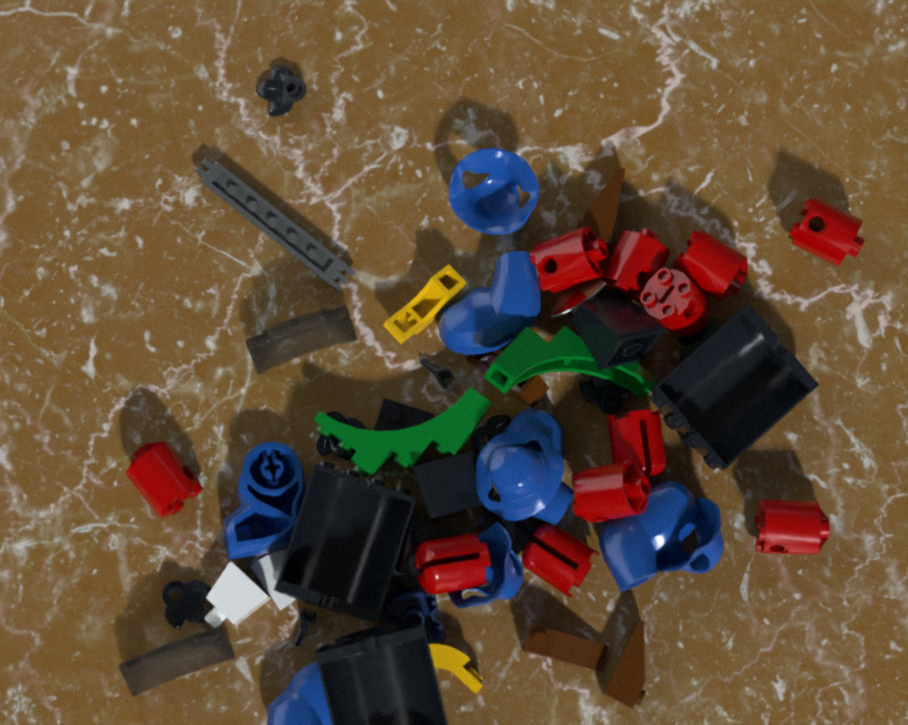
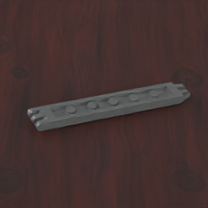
[194,158,356,292]

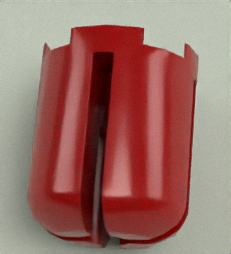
[606,409,667,478]
[522,523,600,598]
[415,533,491,595]

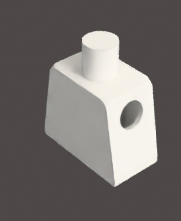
[204,562,271,629]

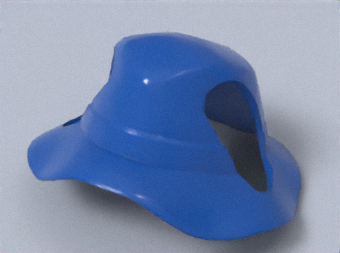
[449,148,539,235]
[476,430,564,521]
[657,497,724,574]
[448,523,524,608]

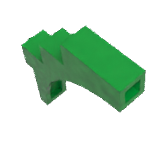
[484,326,659,401]
[313,387,492,478]

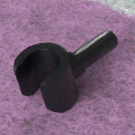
[420,358,455,389]
[292,608,316,646]

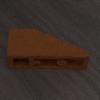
[576,168,625,250]
[466,349,549,408]
[602,619,646,709]
[523,624,608,672]

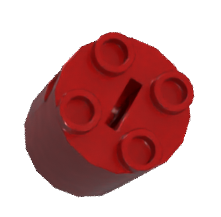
[788,197,865,267]
[530,226,608,293]
[601,228,670,304]
[673,229,748,301]
[640,268,711,337]
[125,441,204,519]
[571,461,650,523]
[755,499,830,555]

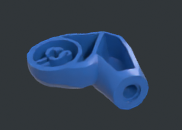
[438,251,541,355]
[493,408,574,525]
[222,442,306,560]
[599,481,699,592]
[267,661,332,725]

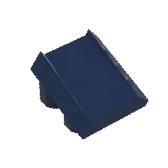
[383,585,446,644]

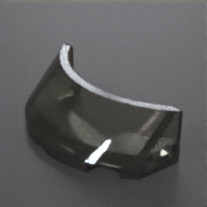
[245,306,357,375]
[118,626,235,697]

